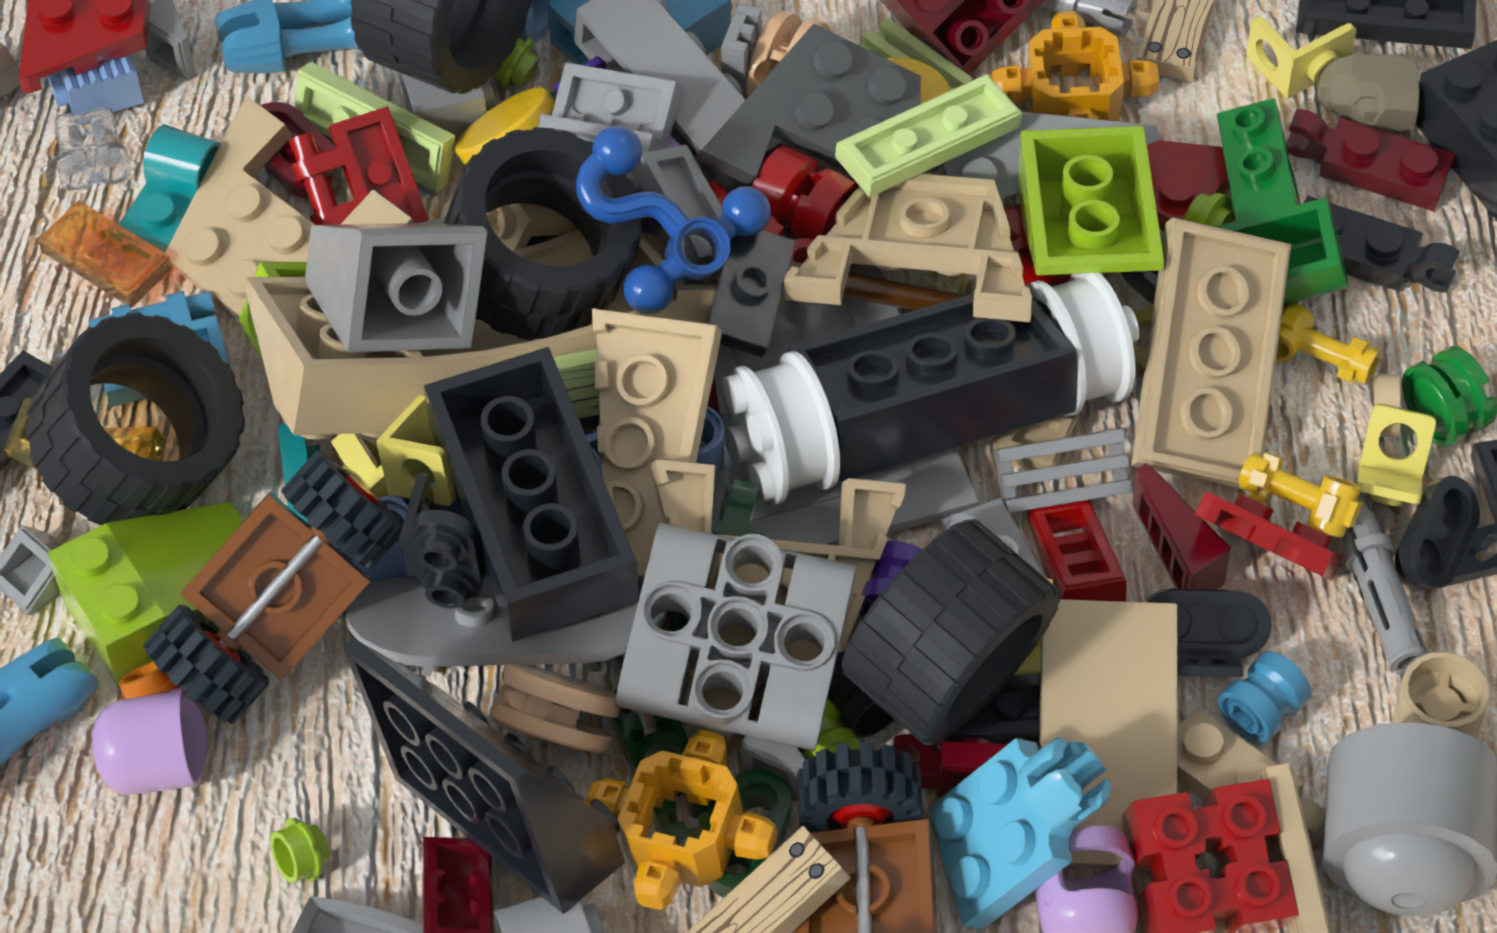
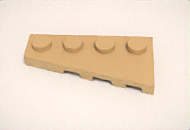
[592,309,722,580]

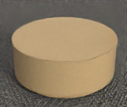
[1374,374,1400,437]

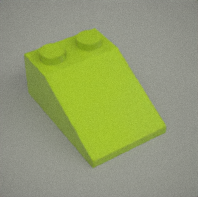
[1018,126,1164,275]
[47,502,243,688]

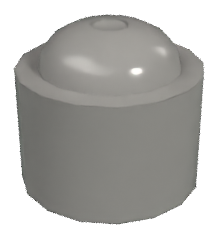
[1322,722,1497,916]

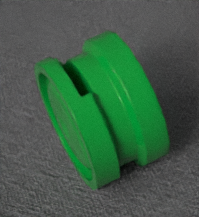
[1402,346,1497,447]

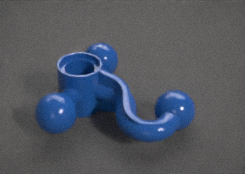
[576,125,771,315]

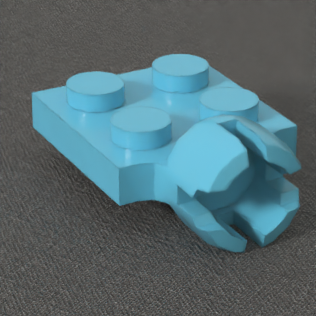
[929,737,1111,930]

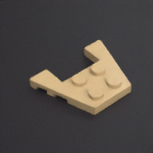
[164,97,414,320]
[784,174,1032,322]
[651,459,906,661]

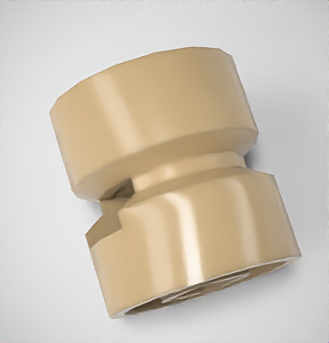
[1391,652,1490,739]

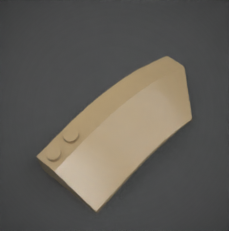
[245,228,788,440]

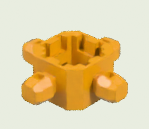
[991,11,1159,122]
[586,730,778,910]

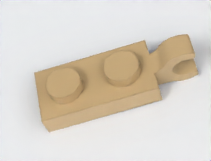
[1177,707,1325,852]

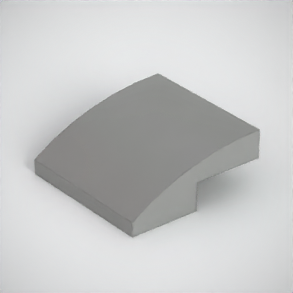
[538,62,684,192]

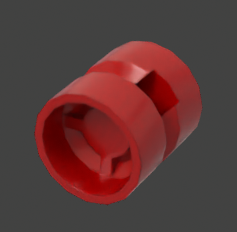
[752,145,859,240]

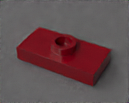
[422,837,494,933]

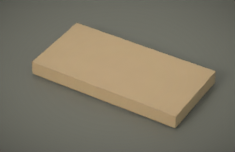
[1131,218,1291,490]
[1040,599,1177,871]

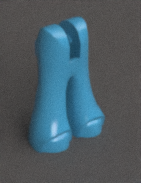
[0,637,99,766]

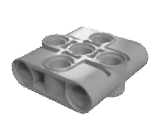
[615,522,857,751]

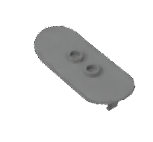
[344,577,669,676]

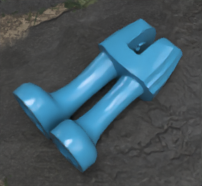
[215,0,362,73]

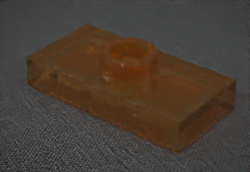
[38,200,172,308]

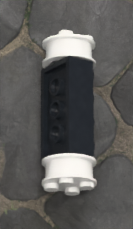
[722,272,1139,505]

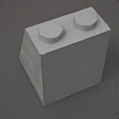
[305,223,487,353]

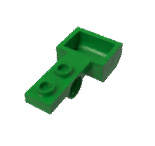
[1215,98,1349,305]

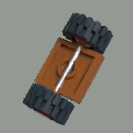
[143,450,403,724]
[795,742,938,933]

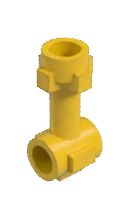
[1276,303,1381,385]
[1239,452,1363,537]

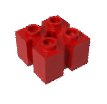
[1121,779,1299,933]

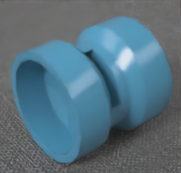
[1218,651,1312,745]

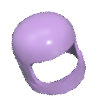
[92,688,208,795]
[1035,825,1139,933]

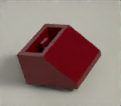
[880,0,1044,75]

